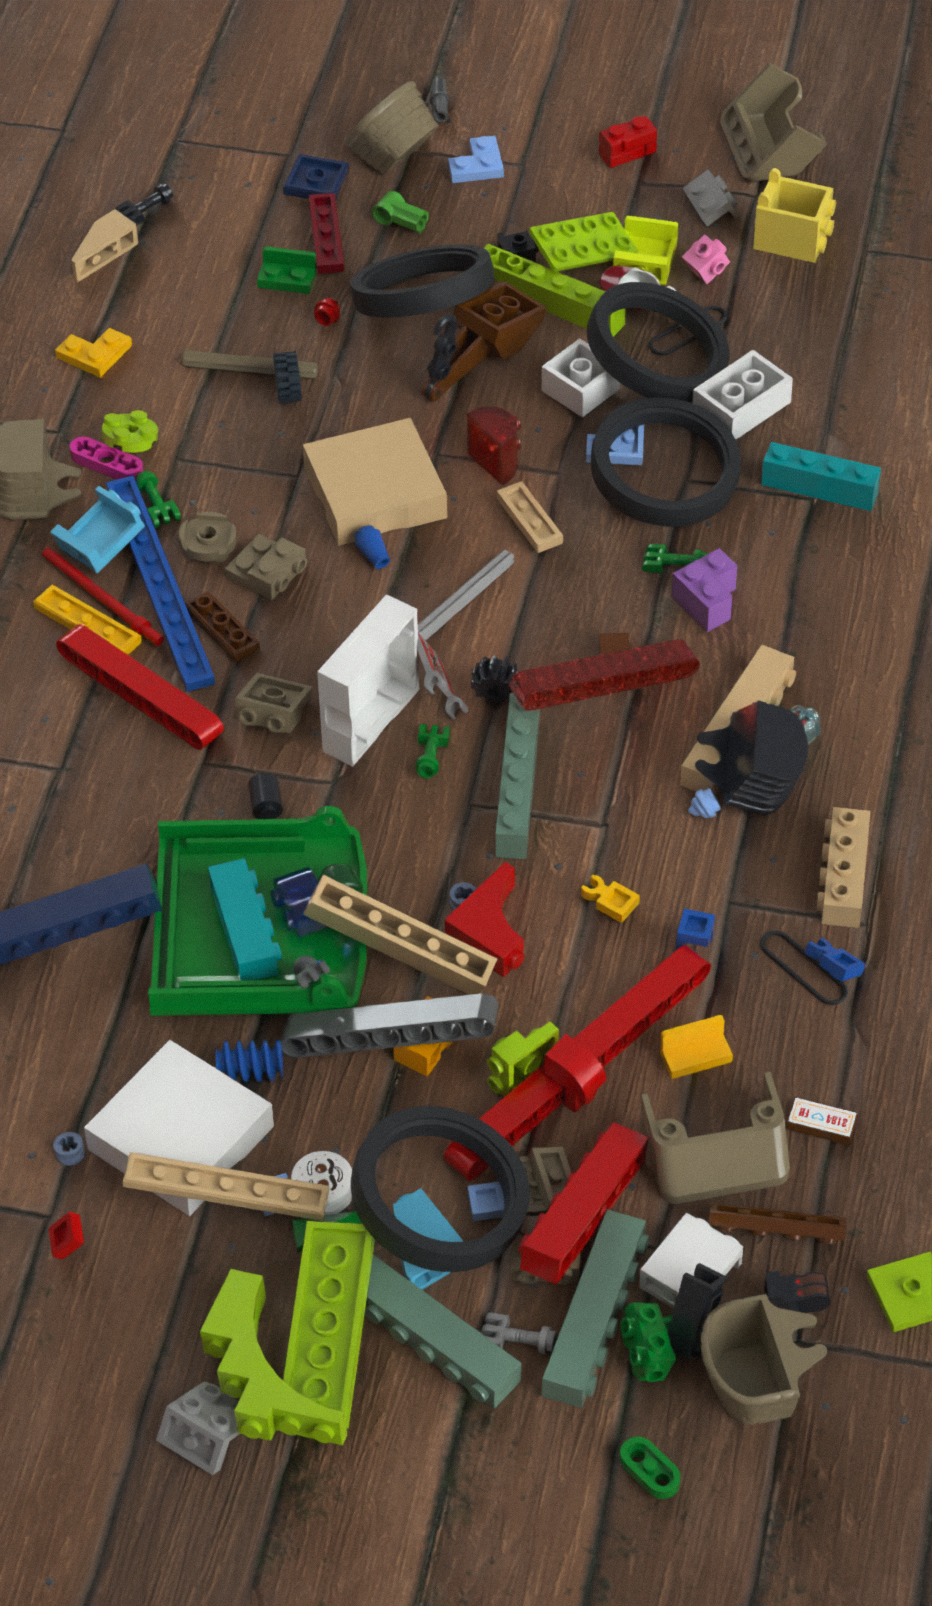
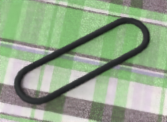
[649,306,728,355]
[760,930,848,1005]

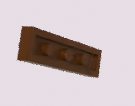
[709,1202,846,1244]

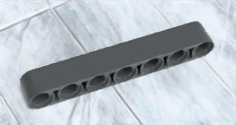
[281,994,499,1058]

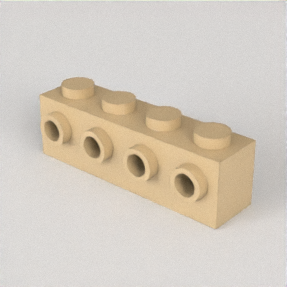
[816,807,870,928]

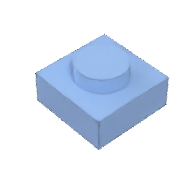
[467,1182,504,1221]

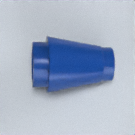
[354,525,390,569]

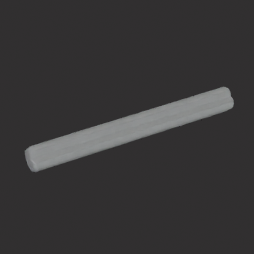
[418,550,514,640]

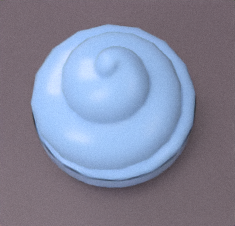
[688,788,721,818]

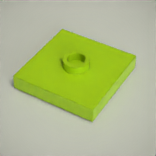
[866,1251,932,1332]

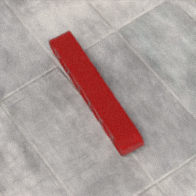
[56,624,224,750]

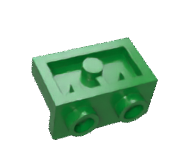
[257,246,317,294]

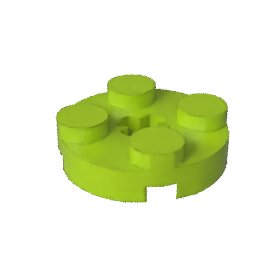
[101,410,158,453]

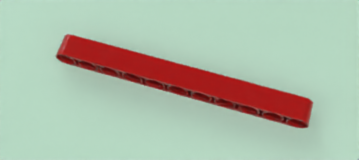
[443,945,711,1181]

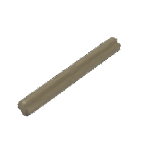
[182,350,318,379]

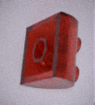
[467,407,521,485]

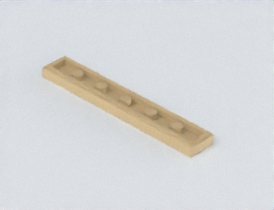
[123,1152,330,1221]

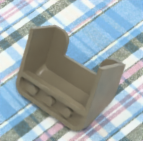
[721,62,827,182]

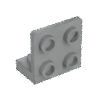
[156,1382,239,1475]

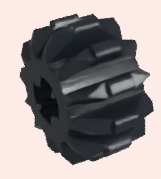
[471,654,522,706]

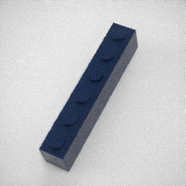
[0,863,162,964]

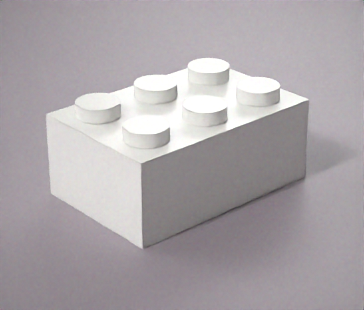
[693,350,793,439]

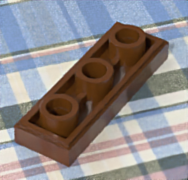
[185,591,260,662]

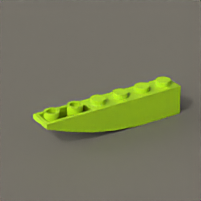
[484,244,625,337]

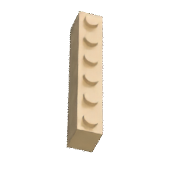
[680,645,796,795]
[303,875,497,995]

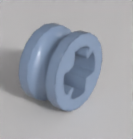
[450,882,476,911]
[53,1132,85,1166]

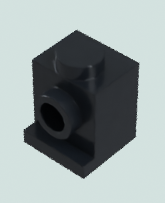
[497,231,539,263]

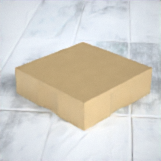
[303,418,447,546]

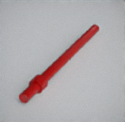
[42,547,164,646]

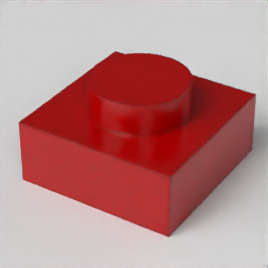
[48,1211,84,1260]

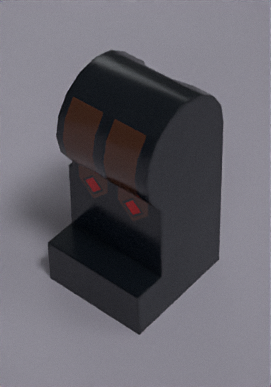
[764,1271,831,1313]

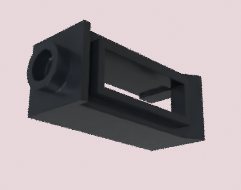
[668,1263,729,1361]

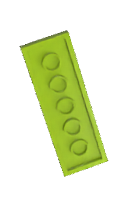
[283,1221,375,1429]

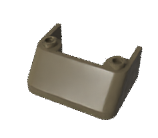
[640,1072,790,1204]

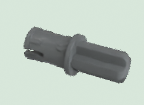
[429,77,450,123]

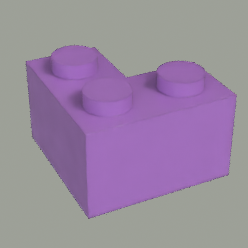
[672,548,737,632]

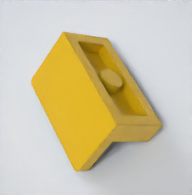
[660,1015,733,1079]

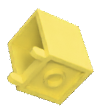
[753,168,836,263]

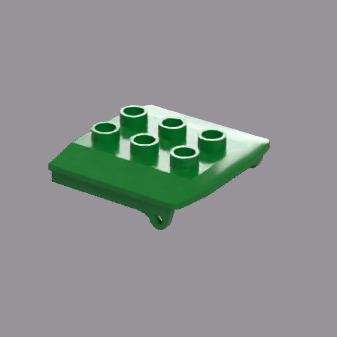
[148,806,367,1016]

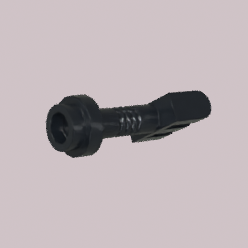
[115,183,173,226]

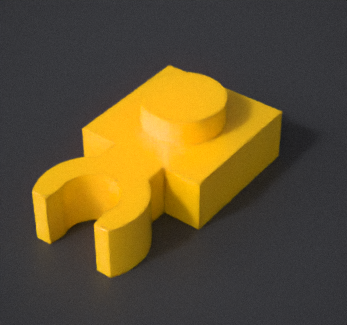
[581,875,640,923]

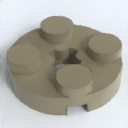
[179,512,237,563]

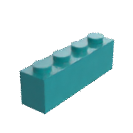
[761,442,881,511]
[208,858,282,980]

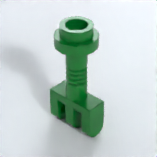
[136,471,181,528]
[642,544,708,573]
[415,724,451,779]

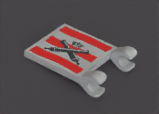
[417,632,468,720]

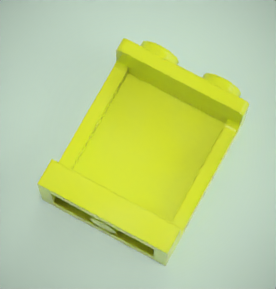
[613,216,678,285]

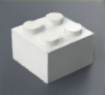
[542,338,620,417]

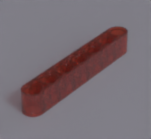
[509,639,700,711]

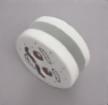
[291,1151,352,1215]

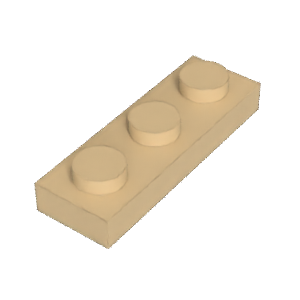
[497,481,563,553]

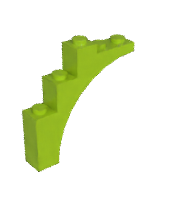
[200,1269,347,1446]

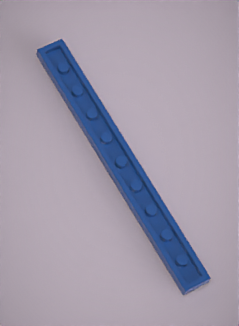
[106,476,215,692]

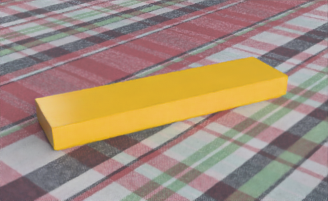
[33,584,142,655]

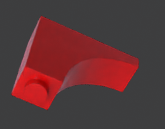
[444,862,525,978]

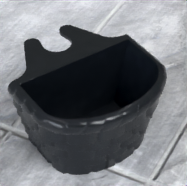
[695,700,808,815]

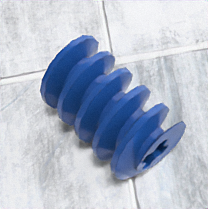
[216,1040,283,1082]

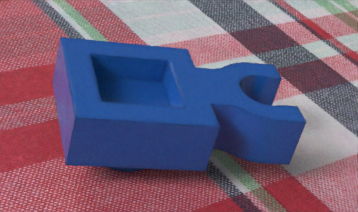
[805,938,865,981]

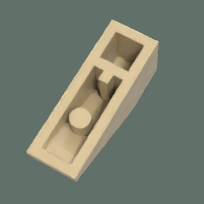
[71,209,138,283]

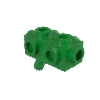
[621,1302,676,1382]

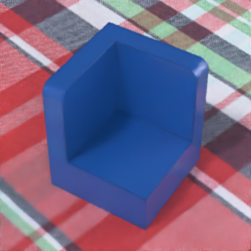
[676,908,715,950]

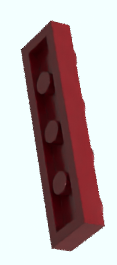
[308,193,345,274]

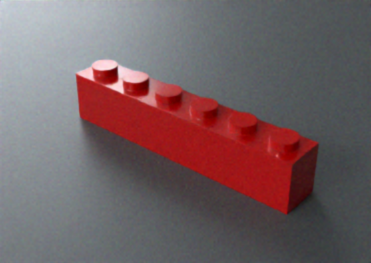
[518,1122,649,1285]

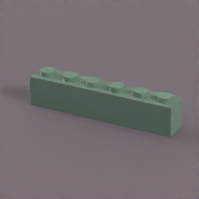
[496,693,540,859]
[542,1209,650,1408]
[365,1255,521,1409]

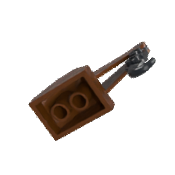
[421,281,547,401]

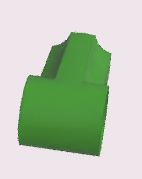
[372,191,429,233]

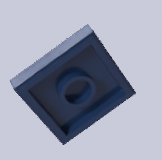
[283,154,349,199]

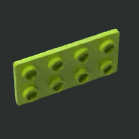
[528,212,638,272]

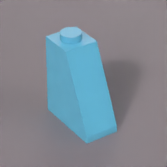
[393,1188,464,1290]

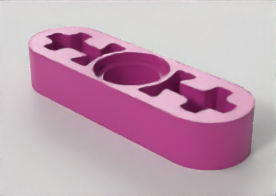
[70,437,144,481]

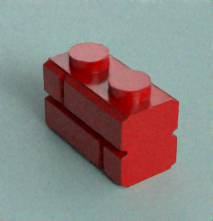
[598,116,657,168]

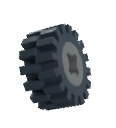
[273,351,302,403]

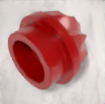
[314,297,341,326]

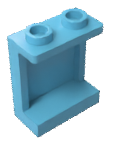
[50,486,145,574]

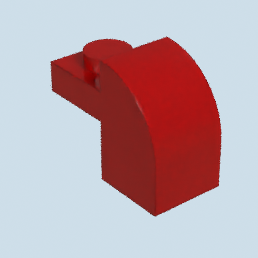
[545,1034,607,1113]

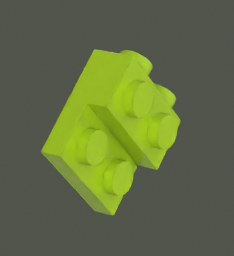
[487,1021,559,1097]

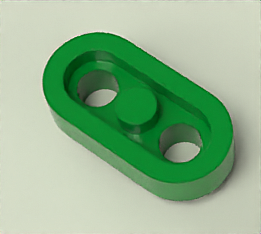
[620,1437,681,1499]

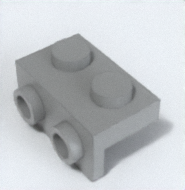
[683,169,739,226]

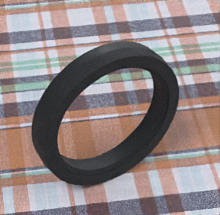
[350,244,494,318]
[587,282,730,403]
[591,397,741,527]
[351,1106,530,1272]

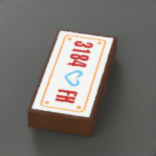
[786,1096,859,1145]

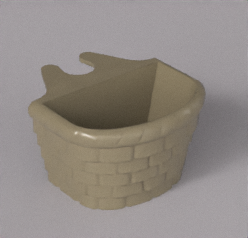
[344,81,439,176]
[0,419,82,520]
[701,1294,827,1425]

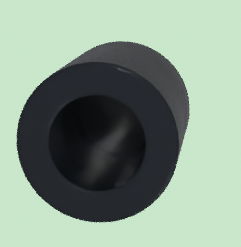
[248,773,283,819]

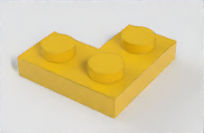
[55,328,132,378]

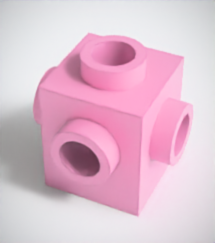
[682,235,730,284]

